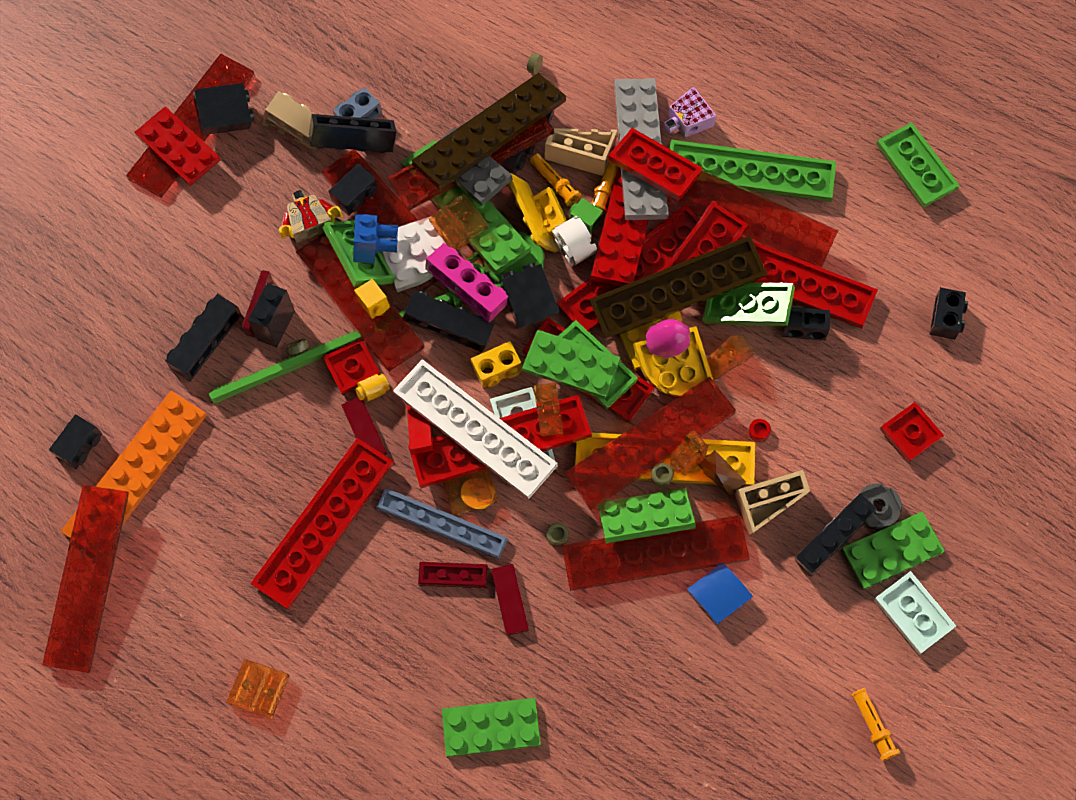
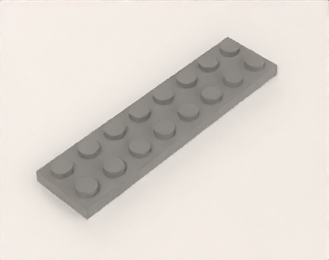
[614,78,668,220]

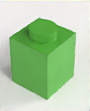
[569,198,603,235]

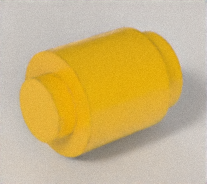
[355,374,390,402]

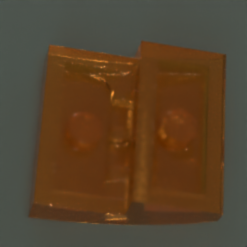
[429,193,488,250]
[443,469,498,516]
[226,659,290,719]

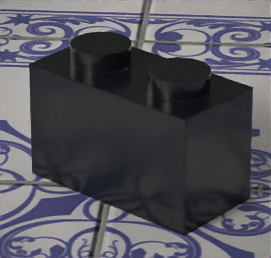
[328,164,378,216]
[49,414,102,469]

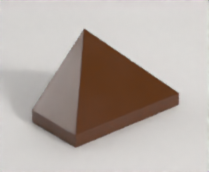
[698,450,746,497]

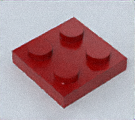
[323,338,381,395]
[880,402,944,463]

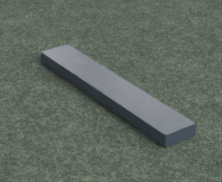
[376,488,508,560]

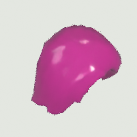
[646,319,690,358]

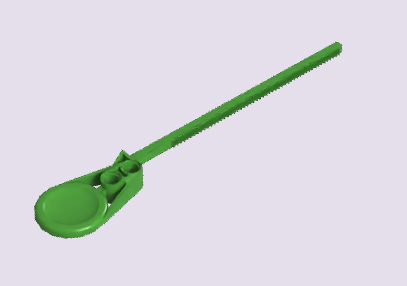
[209,231,545,404]

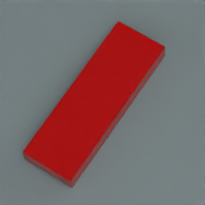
[407,405,434,455]

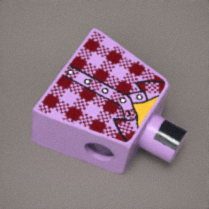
[664,87,716,137]

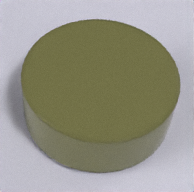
[527,53,543,75]
[286,338,309,355]
[651,463,674,486]
[546,523,569,547]

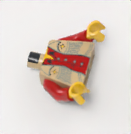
[279,190,343,243]

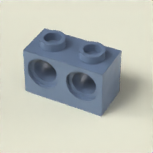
[333,87,382,119]

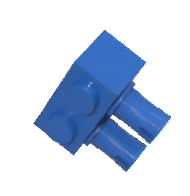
[353,214,398,263]

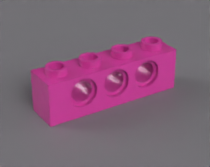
[425,243,508,322]

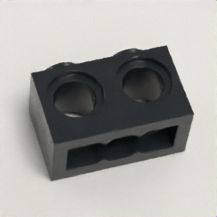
[929,287,968,340]
[782,307,830,341]

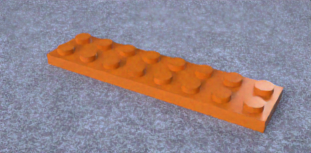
[61,390,207,557]

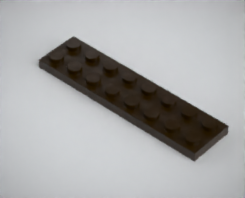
[412,73,566,190]
[590,236,767,340]

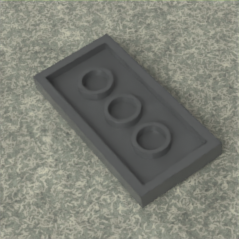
[435,127,513,206]

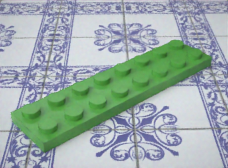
[401,140,531,275]
[670,140,836,202]

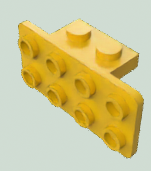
[507,173,567,253]

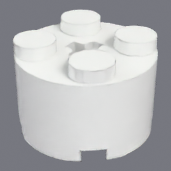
[552,216,597,266]

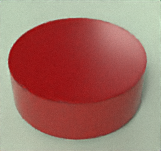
[748,419,771,442]

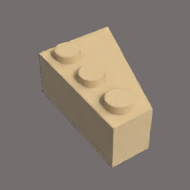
[262,91,318,151]
[545,128,617,176]
[735,470,810,535]

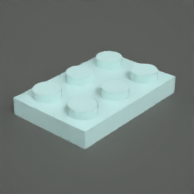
[874,571,956,655]

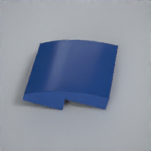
[687,562,753,625]

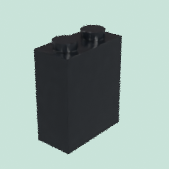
[193,83,254,136]
[499,262,560,329]
[248,283,295,348]

